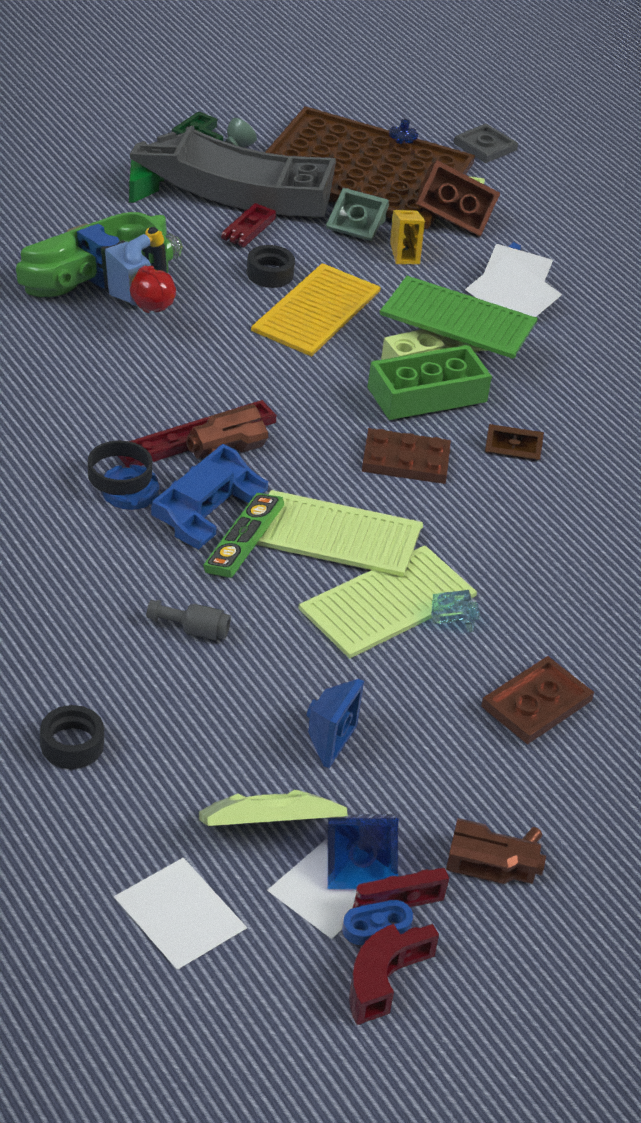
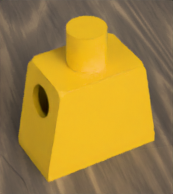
[390,210,425,264]

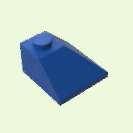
[306,679,364,768]

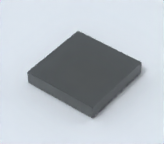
[454,123,518,163]

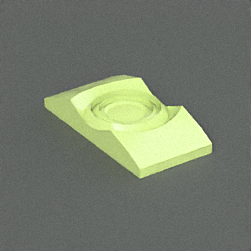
[199,790,348,826]

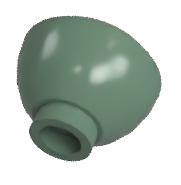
[226,118,257,148]

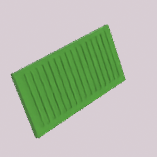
[379,276,538,359]

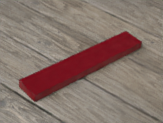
[118,400,277,468]

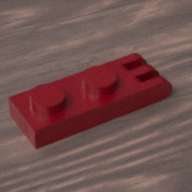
[221,203,276,247]
[353,868,450,908]

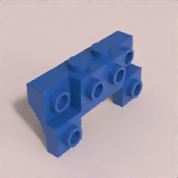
[151,444,269,550]

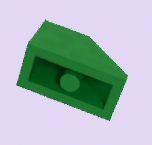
[129,159,164,203]

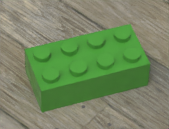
[367,345,492,420]

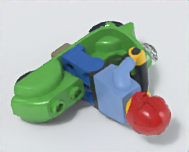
[16,212,183,313]

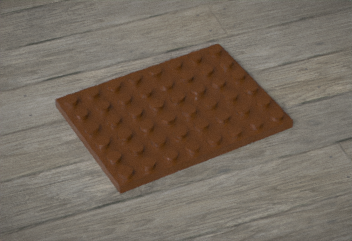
[265,106,475,230]

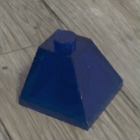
[327,814,398,889]

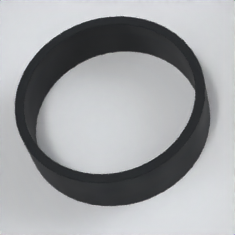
[88,440,153,495]

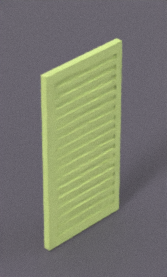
[256,490,423,577]
[298,545,477,659]

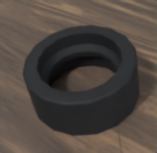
[246,245,295,288]
[40,705,105,769]

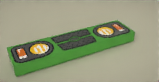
[203,493,284,578]

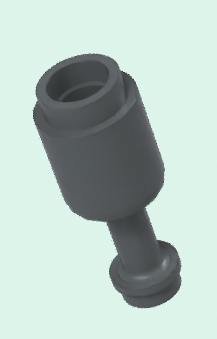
[146,600,231,641]

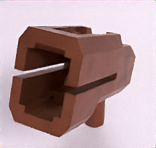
[186,404,269,459]
[446,818,546,884]

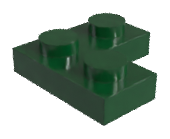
[172,111,223,141]

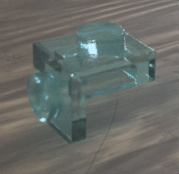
[431,590,479,632]

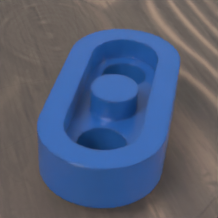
[342,900,413,945]

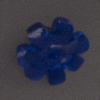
[389,119,419,144]

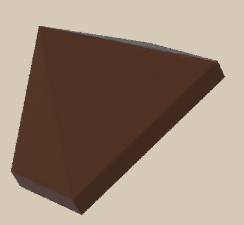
[485,424,544,460]

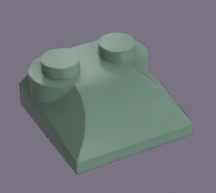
[326,188,389,241]

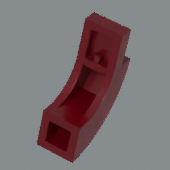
[349,923,439,1025]

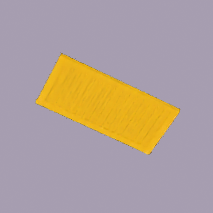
[251,263,381,357]

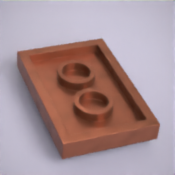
[361,428,451,484]
[481,656,594,745]

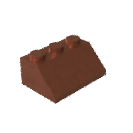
[416,160,500,237]

